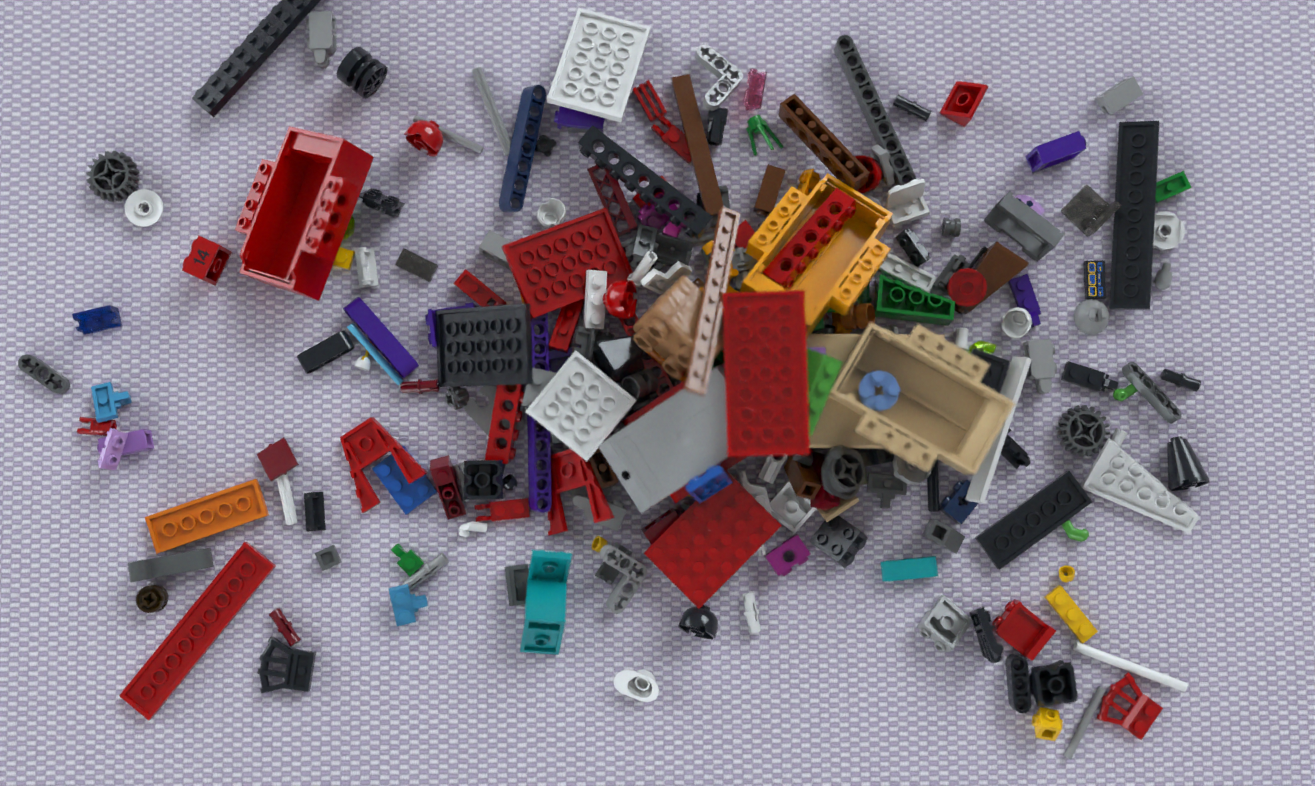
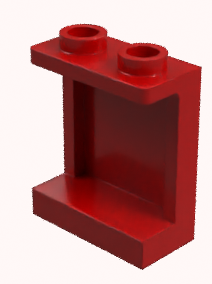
[992,599,1056,661]

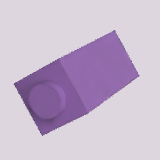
[97,429,154,456]

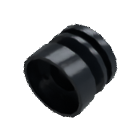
[336,46,388,99]

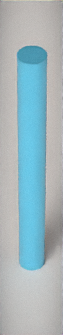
[347,323,404,385]

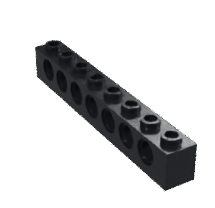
[578,125,713,240]

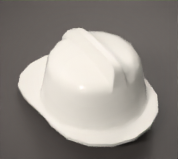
[613,670,659,702]

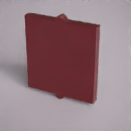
[257,437,299,482]

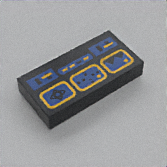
[1084,260,1106,299]

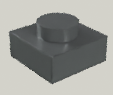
[315,545,342,571]

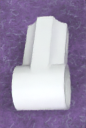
[758,455,787,484]

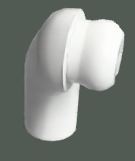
[459,521,487,537]

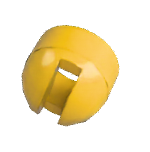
[592,536,608,553]
[1059,565,1075,583]

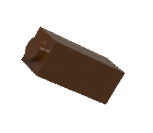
[753,164,786,218]
[784,455,822,500]

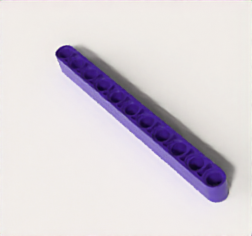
[527,313,552,513]

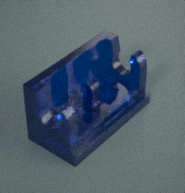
[72,305,122,335]

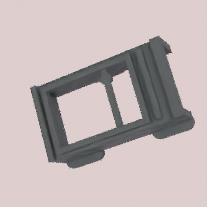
[984,191,1065,262]

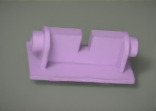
[97,428,128,470]

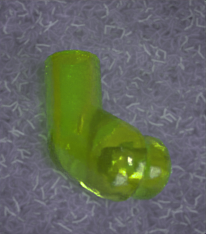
[968,340,996,353]

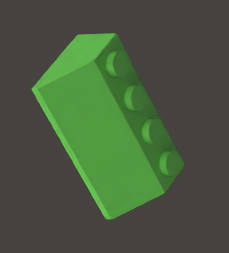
[807,348,843,437]

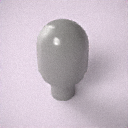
[1155,263,1173,290]

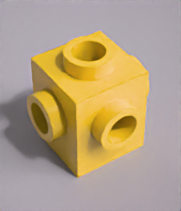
[1032,707,1063,741]

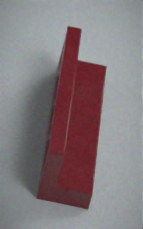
[587,165,638,237]

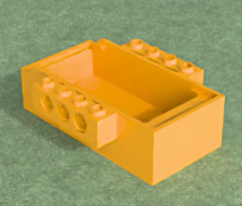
[740,173,893,340]

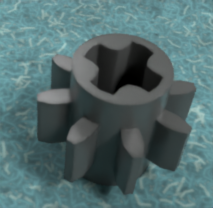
[445,386,469,410]

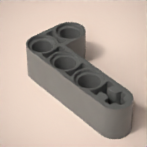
[127,548,214,582]

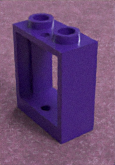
[1026,131,1087,173]

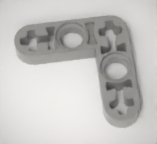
[695,45,743,111]
[600,544,647,614]

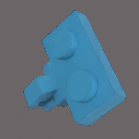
[91,382,132,423]
[389,584,428,626]

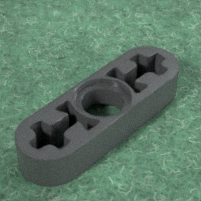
[18,354,70,394]

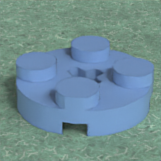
[858,370,900,411]

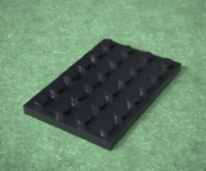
[435,304,533,387]

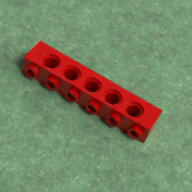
[763,188,856,289]
[485,384,527,464]

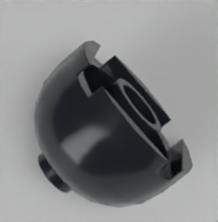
[678,605,719,640]

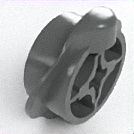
[821,445,865,499]

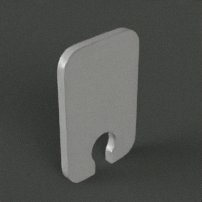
[464,385,525,445]

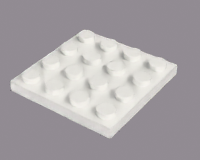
[525,350,636,461]

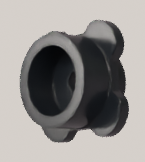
[535,135,556,157]

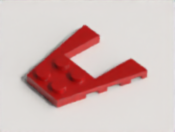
[340,417,427,513]
[548,449,614,536]

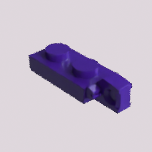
[1008,274,1041,328]

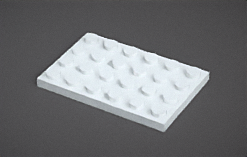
[547,8,651,122]

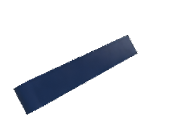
[499,85,546,213]

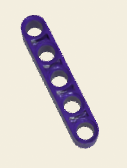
[343,297,419,378]

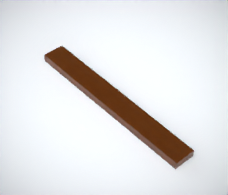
[671,74,724,217]

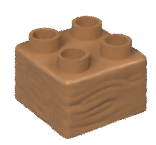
[633,275,724,379]

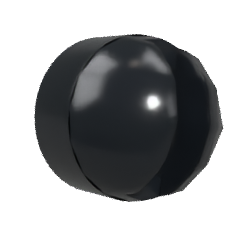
[503,474,518,491]

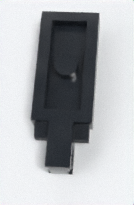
[1061,361,1119,392]

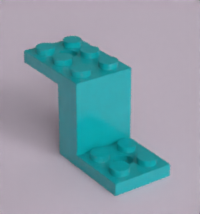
[520,550,572,655]

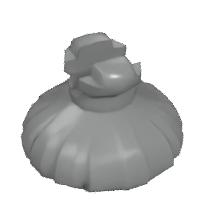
[1074,299,1110,335]

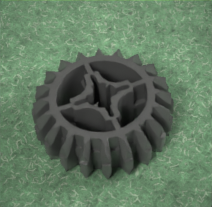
[86,150,140,202]
[1056,405,1110,457]

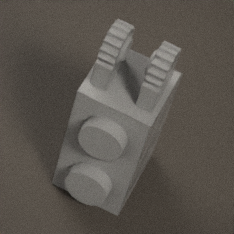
[306,11,337,68]
[1023,339,1057,394]
[572,494,627,532]

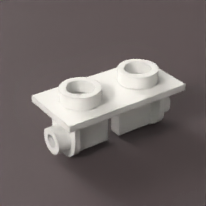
[355,247,379,288]

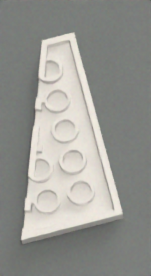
[1081,438,1199,533]

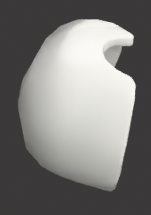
[537,198,566,228]
[1002,307,1032,339]

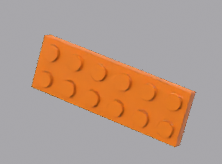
[145,479,269,554]

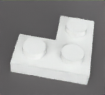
[640,261,693,295]

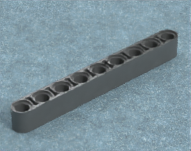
[834,35,916,186]

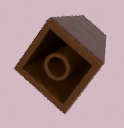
[954,242,1029,315]

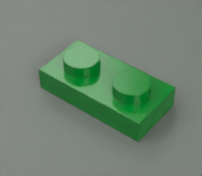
[1156,171,1192,203]

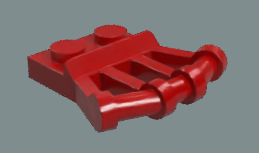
[1096,673,1163,740]

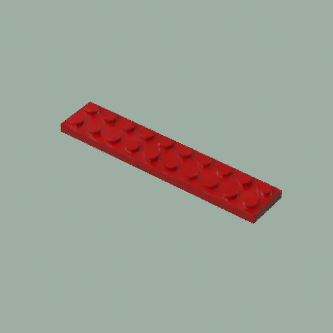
[119,542,276,720]

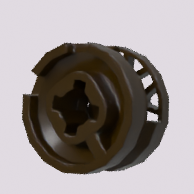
[136,585,168,613]

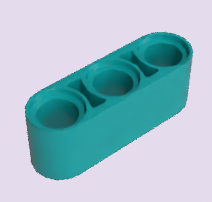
[880,556,938,582]

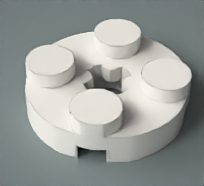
[1153,212,1185,250]

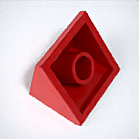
[940,81,988,127]

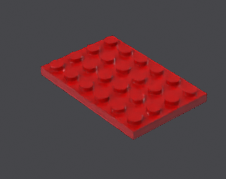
[502,208,633,319]
[644,470,782,609]

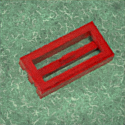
[632,80,667,122]

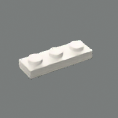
[583,270,607,329]

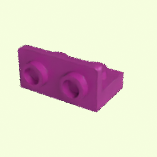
[636,193,678,230]

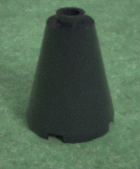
[1167,436,1209,491]

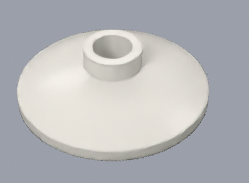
[125,189,163,227]

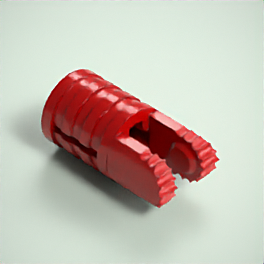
[77,417,117,436]

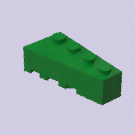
[874,274,955,326]

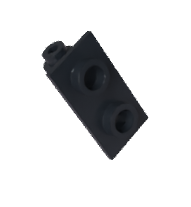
[895,228,931,267]
[1001,434,1031,469]
[304,492,326,532]

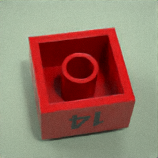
[182,235,232,286]

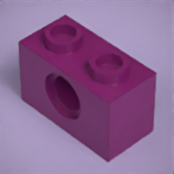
[764,534,810,576]

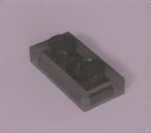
[395,248,438,282]

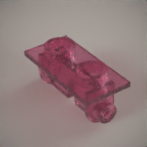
[743,69,767,110]

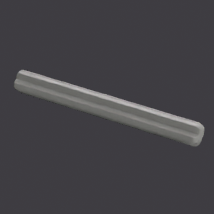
[472,67,511,156]

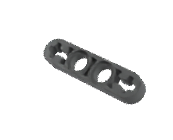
[1122,362,1181,424]

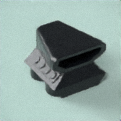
[593,335,645,383]
[463,460,506,500]
[1029,660,1078,706]

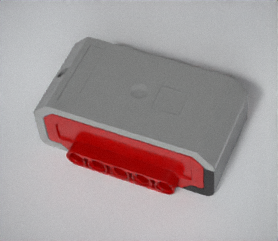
[598,363,748,513]

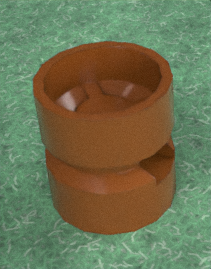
[841,303,875,330]

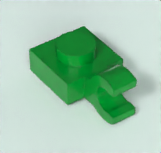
[391,543,425,577]

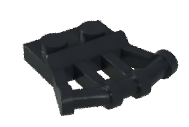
[969,607,1004,663]
[257,637,316,693]

